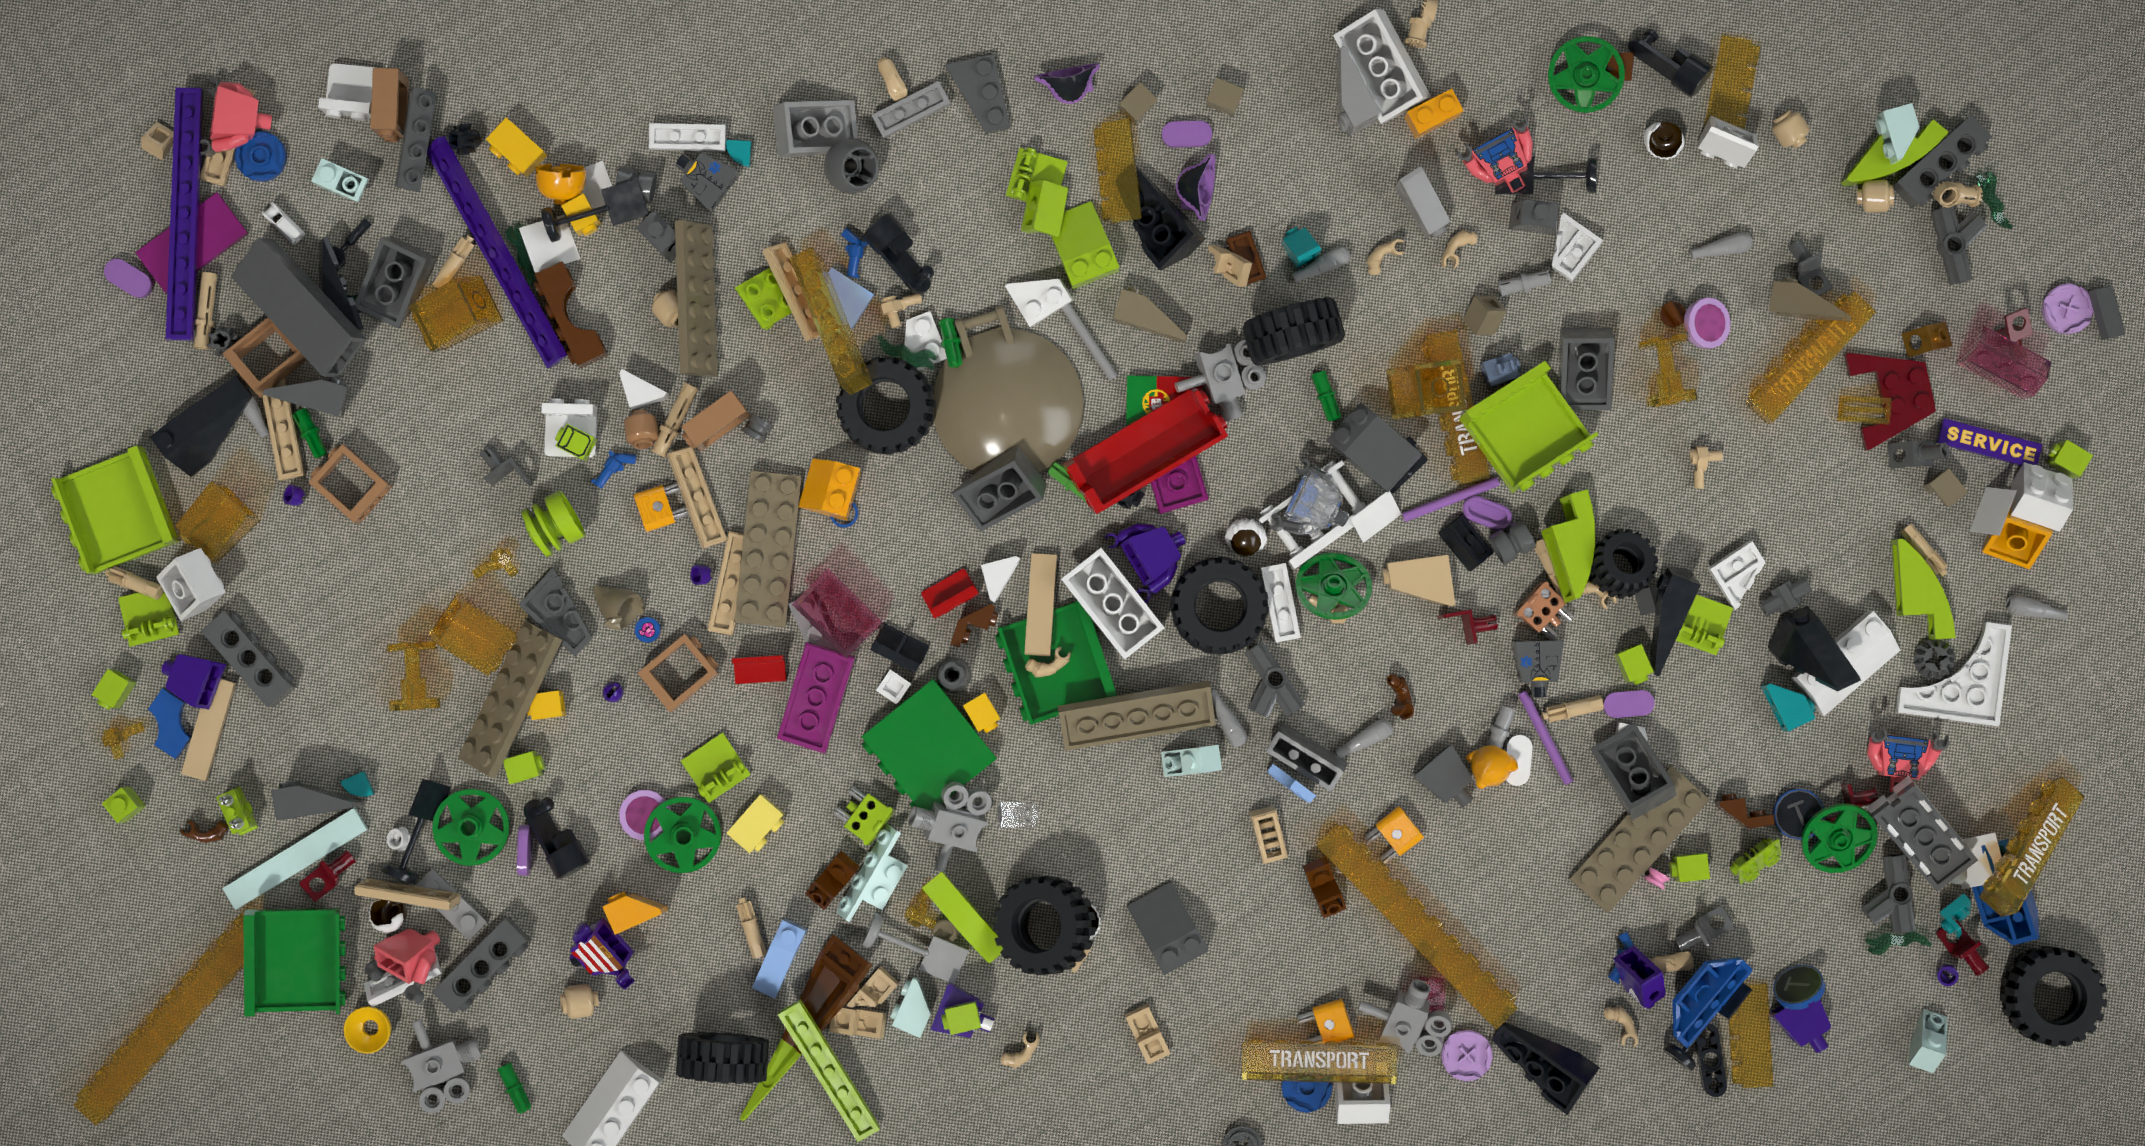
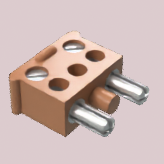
[1513,581,1575,641]

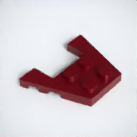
[1844,353,1936,451]

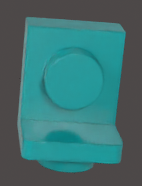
[1940,893,1971,938]

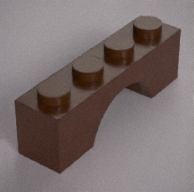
[534,261,609,368]

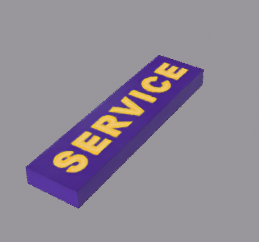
[1936,418,2043,466]

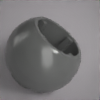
[824,138,879,194]

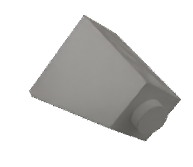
[1394,166,1451,239]

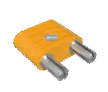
[633,483,689,532]
[1364,806,1425,864]
[1297,998,1355,1048]

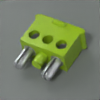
[216,786,258,836]
[834,787,895,845]

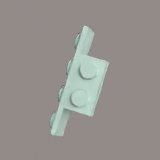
[836,824,908,922]

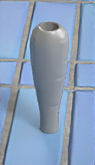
[1690,232,1753,259]
[1291,246,1351,283]
[242,380,270,439]
[2006,594,2068,620]
[1211,690,1248,748]
[1335,718,1393,758]

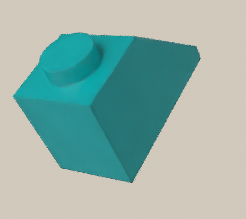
[1281,227,1322,269]
[1760,684,1816,732]

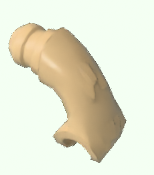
[878,57,907,101]
[1441,229,1477,269]
[1366,239,1405,275]
[1582,580,1617,609]
[1025,647,1071,677]
[1649,952,1694,973]
[1604,1005,1638,1047]
[1001,1030,1040,1069]

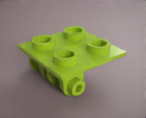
[1005,147,1068,202]
[735,268,792,331]
[118,591,180,647]
[1676,595,1733,656]
[681,732,751,803]
[1729,838,1781,885]

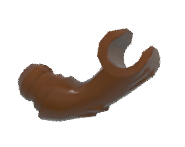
[1387,674,1414,720]
[180,820,229,843]

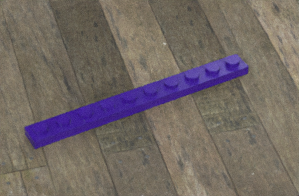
[165,87,204,341]
[427,136,567,369]

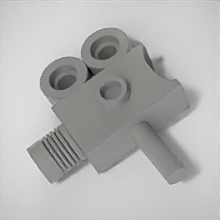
[1175,340,1266,422]
[908,782,992,872]
[1358,979,1452,1057]
[401,1019,482,1113]

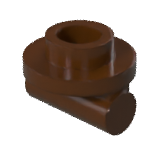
[1660,300,1686,327]

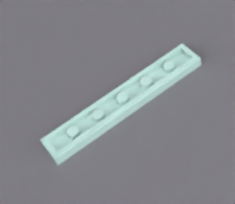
[222,808,369,910]

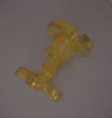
[1638,333,1698,408]
[385,641,441,711]

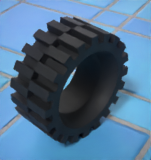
[676,1032,769,1084]

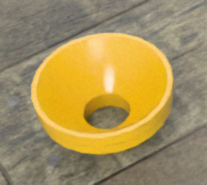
[344,1006,392,1054]

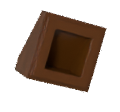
[1606,52,1633,81]

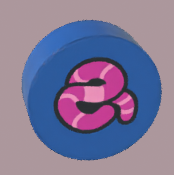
[635,617,661,643]

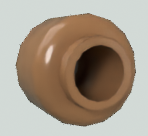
[624,410,658,449]

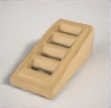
[1249,806,1288,864]

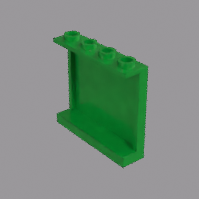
[995,601,1117,725]
[861,679,998,810]
[243,908,346,1017]

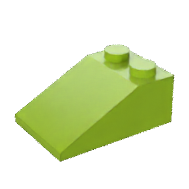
[1051,201,1120,290]

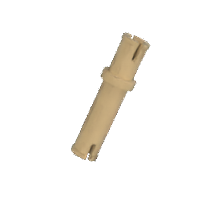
[193,272,218,350]
[650,383,698,458]

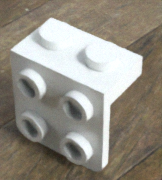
[318,63,374,121]
[541,399,597,458]

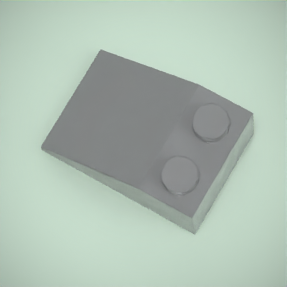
[1336,46,1381,137]
[773,100,858,158]

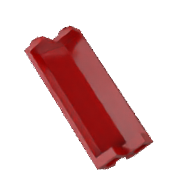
[1062,388,1228,515]

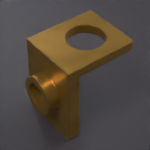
[1901,322,1952,358]

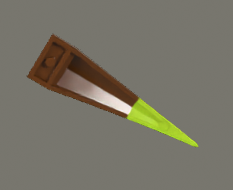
[740,935,873,1121]

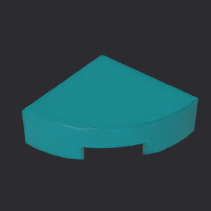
[726,140,752,168]
[340,771,375,797]

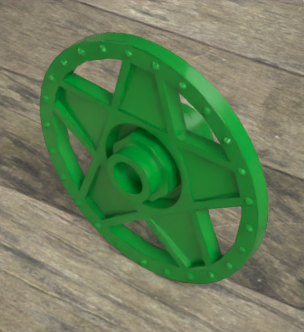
[1548,36,1625,113]
[1295,553,1372,620]
[432,789,510,866]
[644,796,721,873]
[1801,803,1878,873]

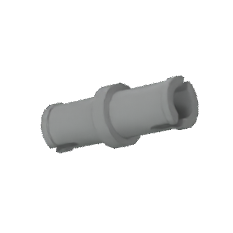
[1498,269,1551,297]
[1487,705,1516,749]

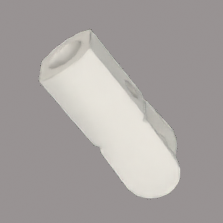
[261,201,305,245]

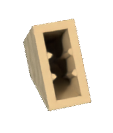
[1382,555,1455,607]

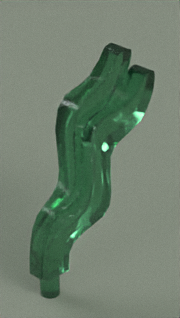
[1975,172,2013,230]
[506,223,536,284]
[877,334,937,370]
[1865,932,1932,955]

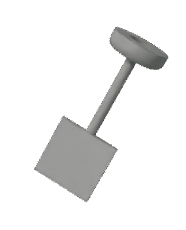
[861,912,969,984]

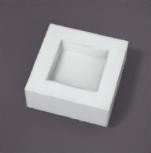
[876,669,911,705]

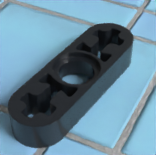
[1695,1023,1727,1097]

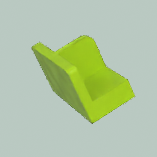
[1021,180,1068,237]

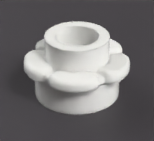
[387,827,411,852]

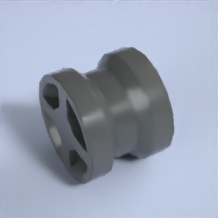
[741,413,773,443]

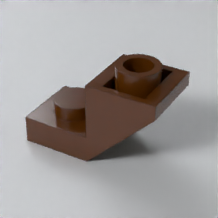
[950,604,999,648]
[1714,793,1775,828]
[805,851,860,910]
[1302,856,1347,919]

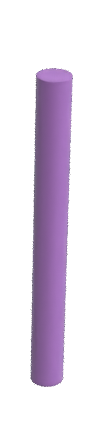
[1402,476,1500,522]
[1518,690,1574,785]

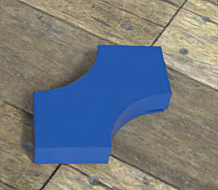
[148,688,192,759]

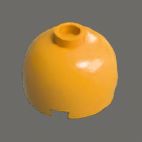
[536,163,586,205]

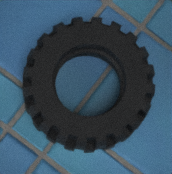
[1242,297,1345,366]
[836,356,936,455]
[1170,557,1269,655]
[993,876,1096,975]
[2000,946,2107,1047]

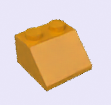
[798,459,861,521]
[1982,507,2053,569]
[602,891,669,935]

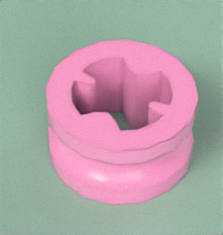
[1644,867,1670,890]

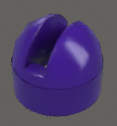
[283,485,306,506]
[690,565,712,585]
[602,682,624,702]
[1936,964,1958,986]

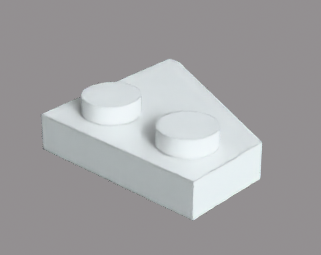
[1552,213,1603,282]
[1005,279,1074,327]
[903,311,947,370]
[1707,540,1765,610]

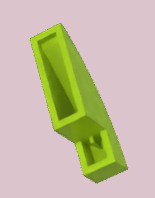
[1841,120,1949,186]
[1541,489,1595,603]
[1891,539,1956,640]
[922,871,1003,964]

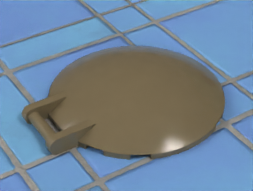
[933,305,1083,473]

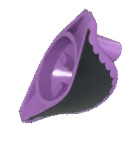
[1034,63,1099,104]
[1176,154,1216,221]

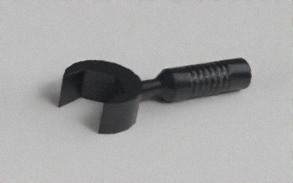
[332,218,372,269]

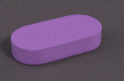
[1162,121,1212,148]
[104,259,153,298]
[1462,496,1512,531]
[1603,690,1655,718]
[517,824,532,876]

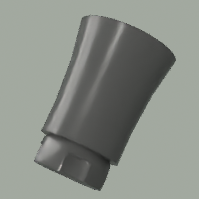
[936,657,972,693]

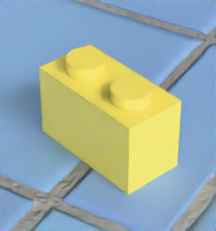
[727,794,785,853]

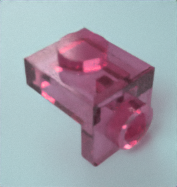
[1419,976,1445,1013]

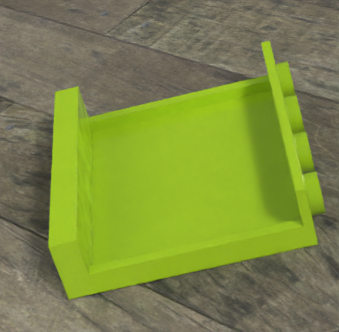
[1459,361,1599,494]
[51,445,180,575]

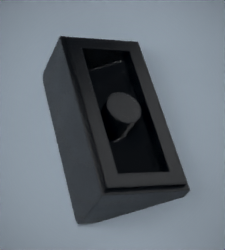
[1438,514,1494,571]

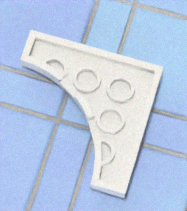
[1896,622,2012,727]

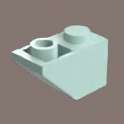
[1875,103,1919,164]
[311,158,369,202]
[1161,745,1222,777]
[890,976,931,1038]
[1909,1008,1948,1073]

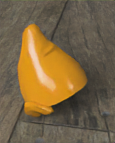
[1465,745,1518,789]

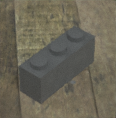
[1266,722,1348,792]

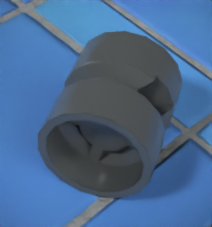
[615,166,657,205]
[1488,519,1536,565]

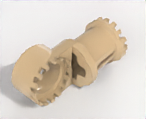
[1404,0,1438,48]
[1933,181,1983,208]

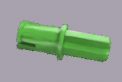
[1048,462,1086,503]

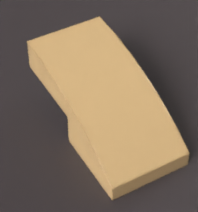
[1125,1004,1171,1065]
[829,1007,887,1039]

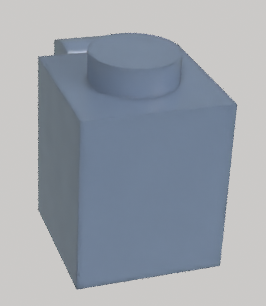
[1480,353,1522,389]

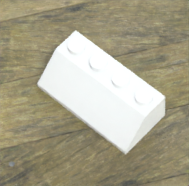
[1333,9,1432,124]
[1061,548,1164,660]
[1790,611,1900,716]
[562,1050,663,1146]

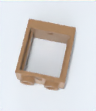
[370,68,409,143]
[223,318,307,397]
[681,391,750,451]
[308,444,393,524]
[638,634,720,712]

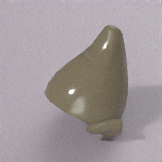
[593,585,645,630]

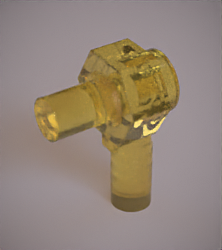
[472,546,519,579]
[101,722,145,760]
[904,884,937,930]

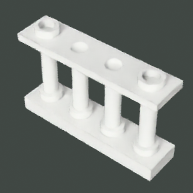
[1258,460,1372,570]

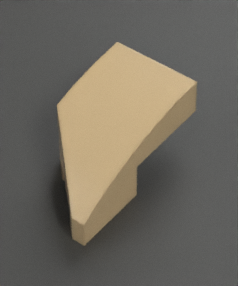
[1208,245,1252,287]
[847,966,900,1007]

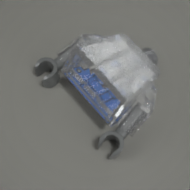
[1268,458,1349,535]

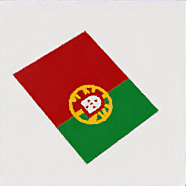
[1126,375,1203,426]

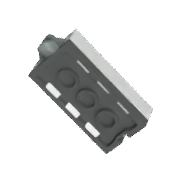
[1868,776,1978,891]

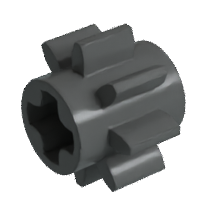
[207,326,241,357]

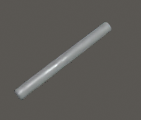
[1061,303,1118,381]

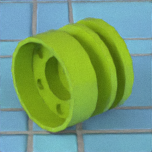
[521,490,586,557]

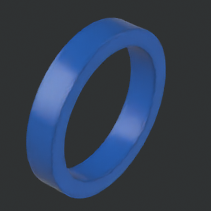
[830,503,858,528]

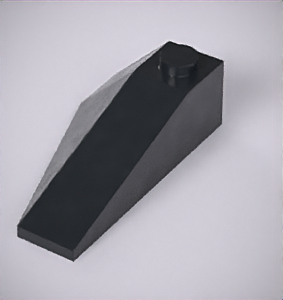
[1116,164,1206,270]
[319,237,364,332]
[150,375,253,477]
[1650,567,1701,676]
[1768,605,1861,692]
[1492,1021,1600,1115]

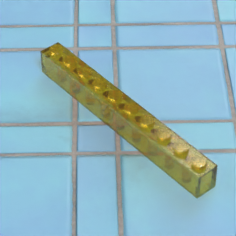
[1314,823,1518,1030]
[73,912,244,1126]

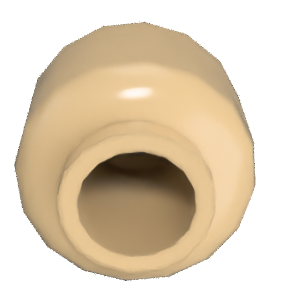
[1772,110,1810,149]
[1857,179,1894,213]
[652,290,678,328]
[560,984,599,1019]

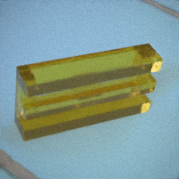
[1837,396,1892,425]

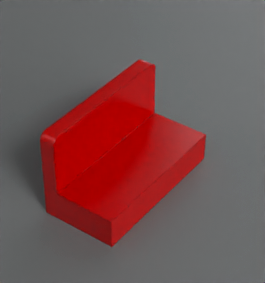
[921,569,979,619]
[732,655,787,684]

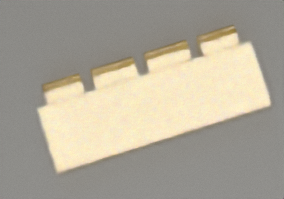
[1703,35,1761,130]
[1093,118,1142,223]
[1729,984,1773,1088]

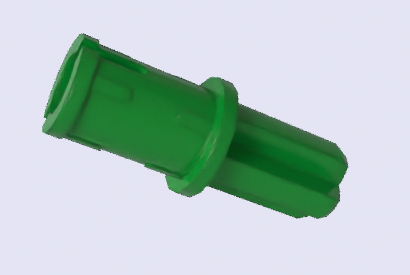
[938,318,963,368]
[1311,370,1341,422]
[292,408,327,459]
[496,1062,532,1114]

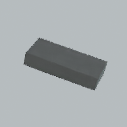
[2088,286,2125,340]

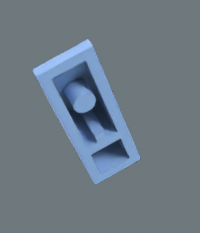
[752,918,808,999]

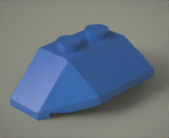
[1972,839,2039,945]
[1672,957,1753,1049]

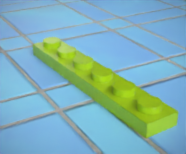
[778,999,881,1142]

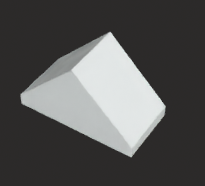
[619,369,669,410]
[981,556,1021,603]

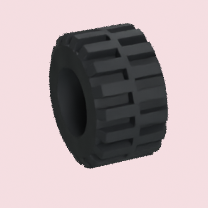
[1590,529,1658,599]

